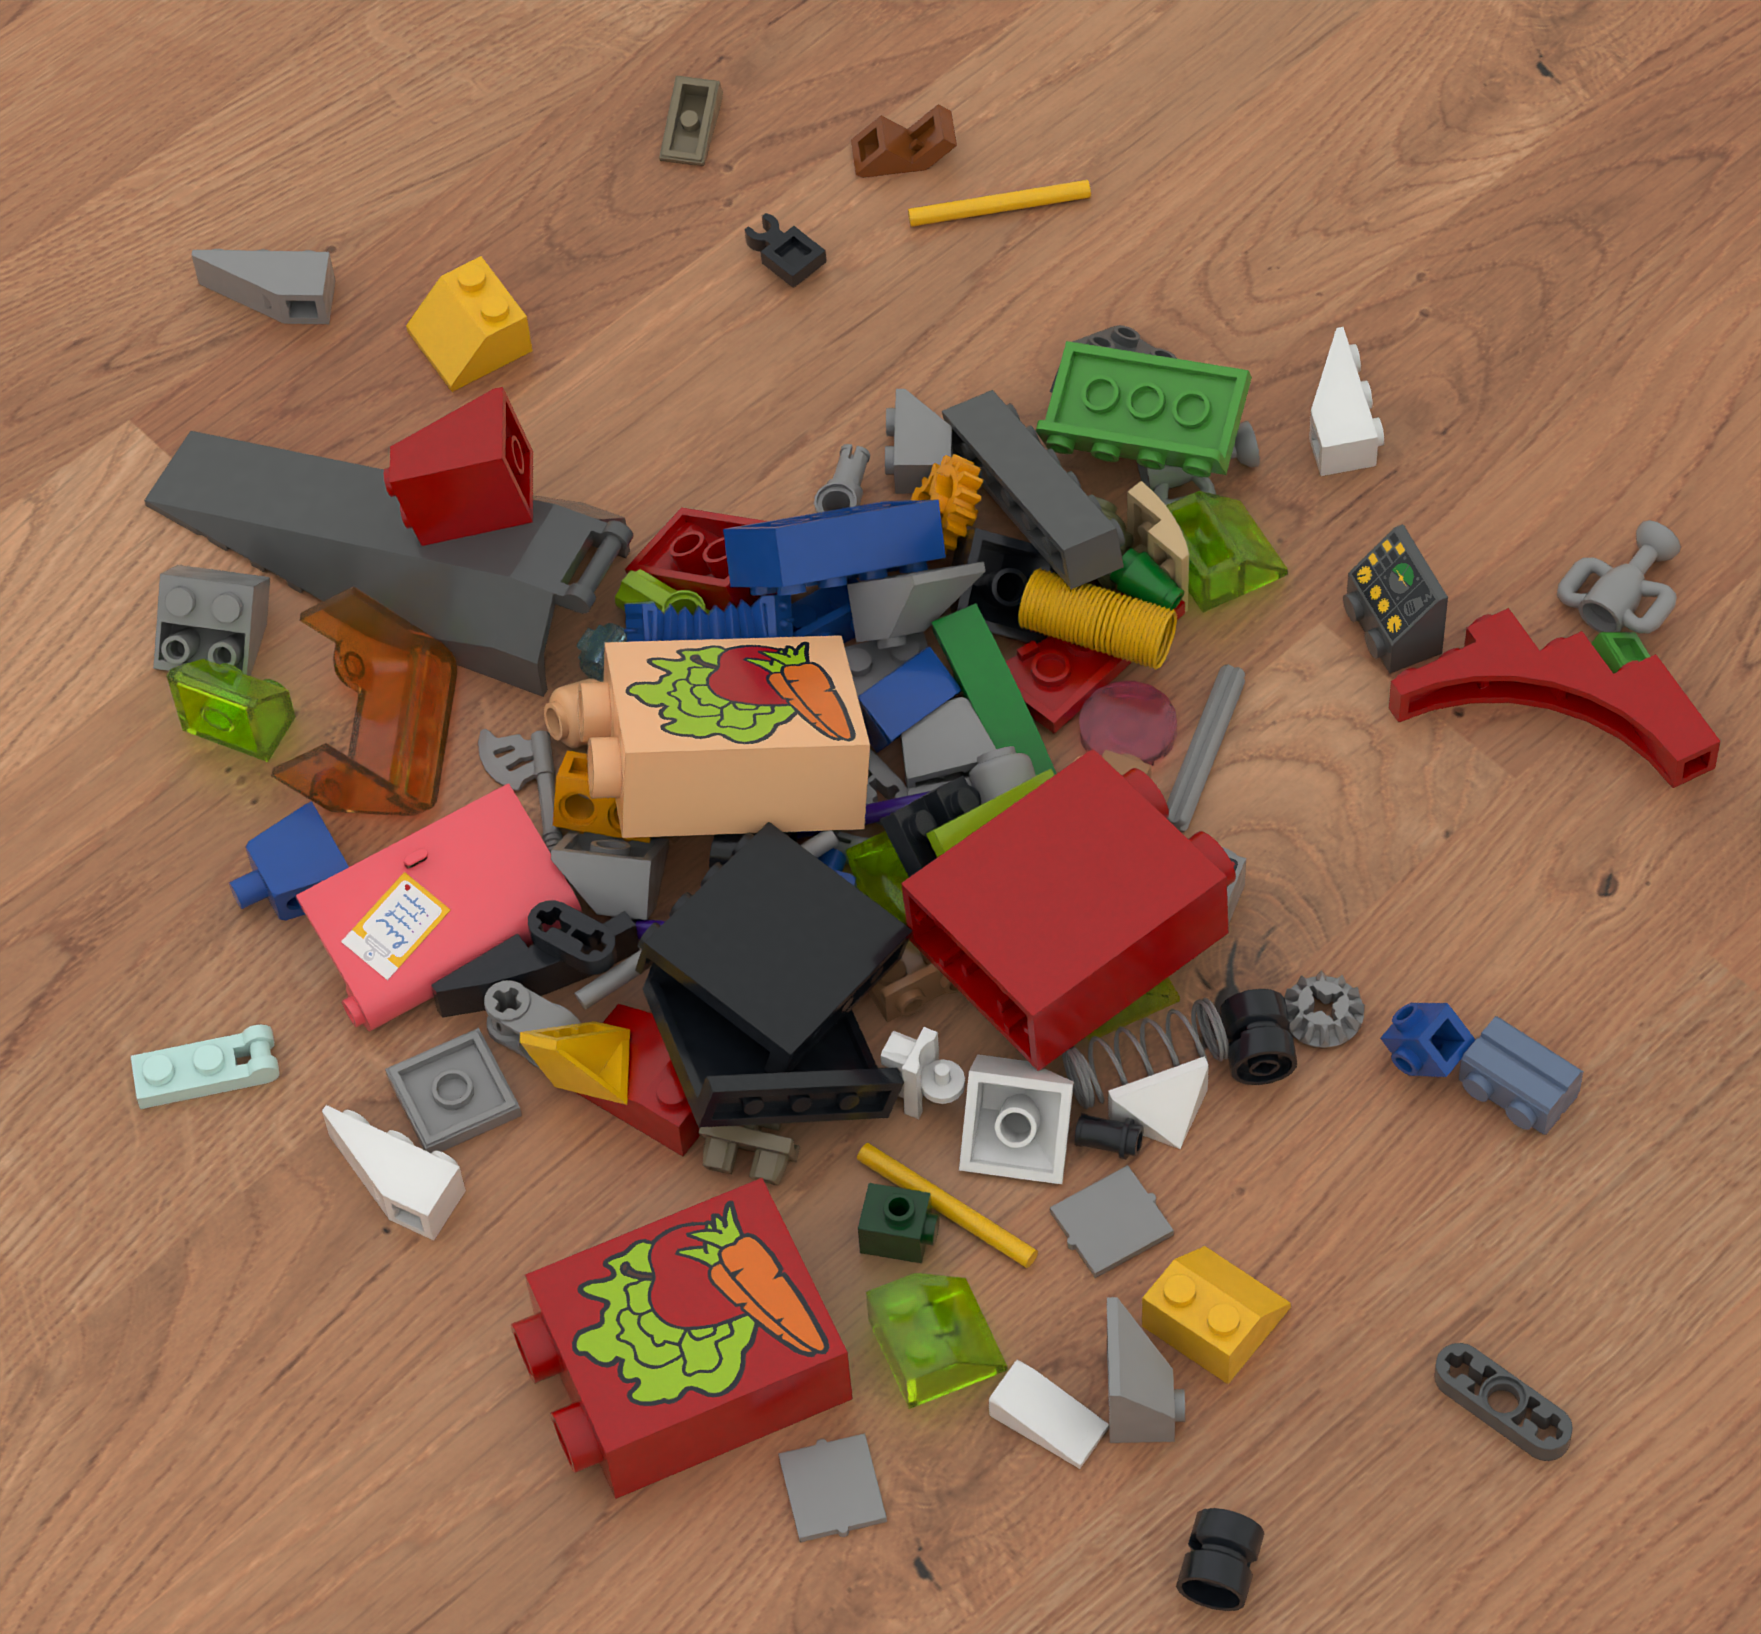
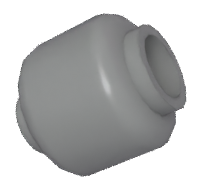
[969,746,1036,804]

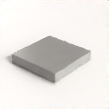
[385,1028,522,1153]

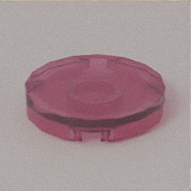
[1079,681,1177,766]

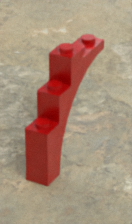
[1389,608,1721,788]

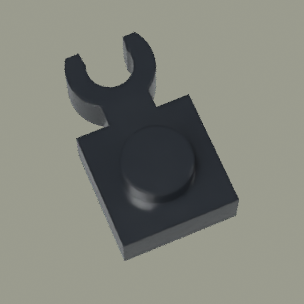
[745,213,827,288]

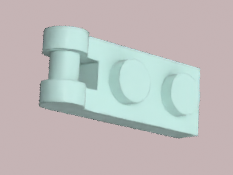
[131,1024,280,1109]

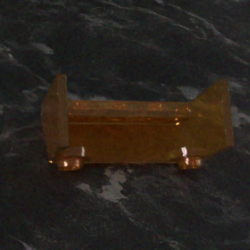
[271,586,457,816]

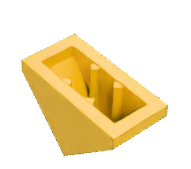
[520,1021,630,1105]

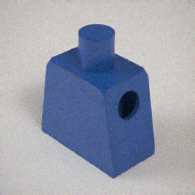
[229,801,349,921]

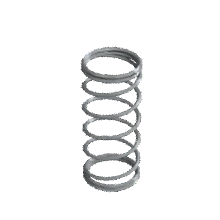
[1062,997,1229,1110]

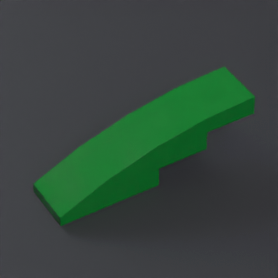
[931,604,1057,775]

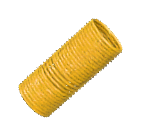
[1018,568,1177,670]

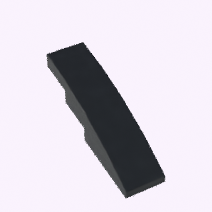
[431,911,640,1018]

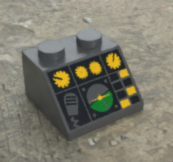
[1343,524,1448,674]

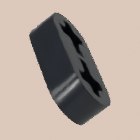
[528,900,617,975]

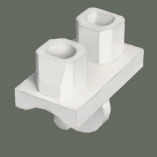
[881,1027,965,1119]

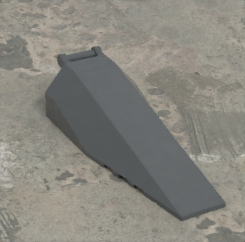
[144,431,633,697]

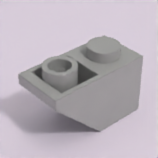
[885,389,953,494]

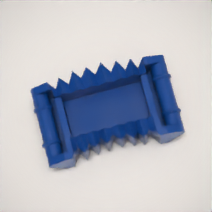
[624,593,795,642]

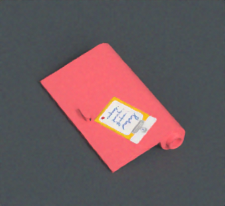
[296,783,582,1032]

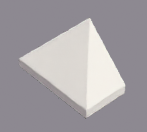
[1108,1056,1209,1149]

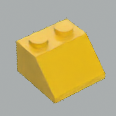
[406,256,533,392]
[1142,1246,1291,1384]

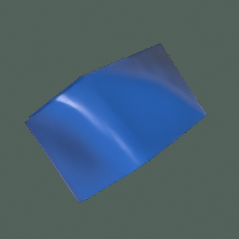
[858,647,962,753]

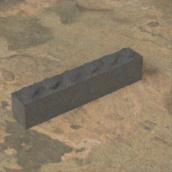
[942,390,1125,589]

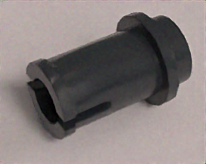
[1075,1113,1144,1160]

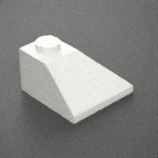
[959,1054,1074,1184]

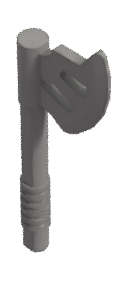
[478,729,566,878]

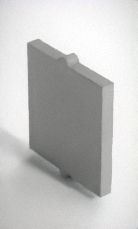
[1050,1165,1174,1278]
[778,1433,887,1542]

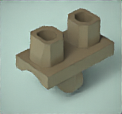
[699,1123,800,1185]

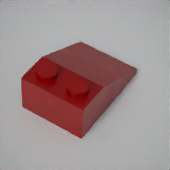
[624,507,766,611]
[575,1003,700,1157]

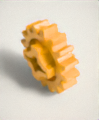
[911,454,983,555]

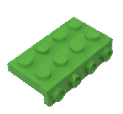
[1036,341,1252,477]

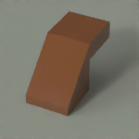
[851,104,957,178]

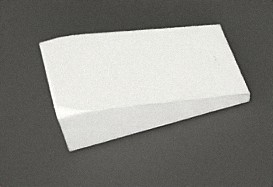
[989,1360,1109,1469]

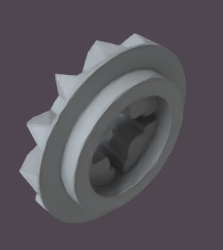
[1285,970,1365,1048]

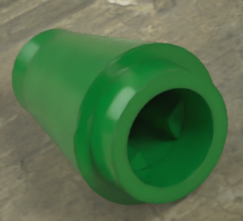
[1110,548,1185,610]

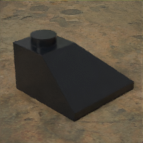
[950,528,1058,643]

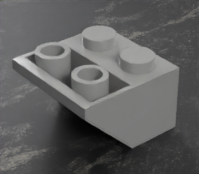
[153,565,270,682]

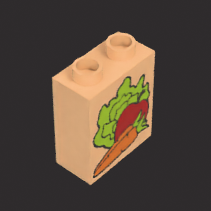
[578,636,870,838]

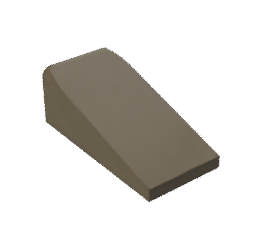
[659,76,723,166]

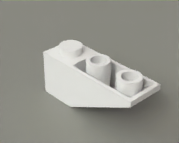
[1309,327,1384,476]
[322,1105,466,1241]

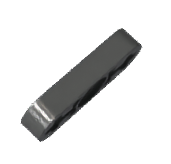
[1434,1343,1573,1461]

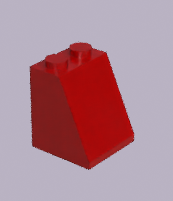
[384,387,533,546]

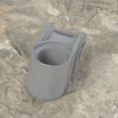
[484,981,581,1069]

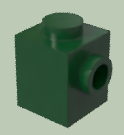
[858,1183,940,1264]

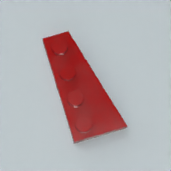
[1006,593,1185,734]

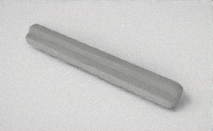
[1167,664,1245,833]

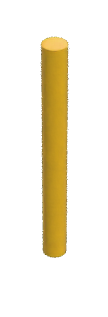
[908,180,1091,227]
[857,1143,1038,1268]

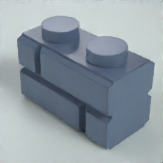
[1459,1016,1583,1135]

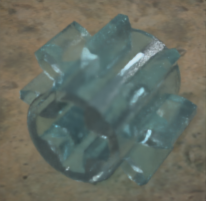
[576,623,627,682]

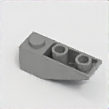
[192,249,336,324]

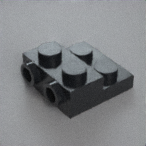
[880,775,981,877]

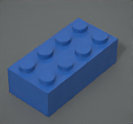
[723,500,946,596]

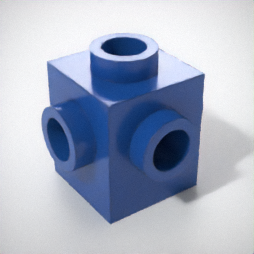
[1380,1003,1476,1077]

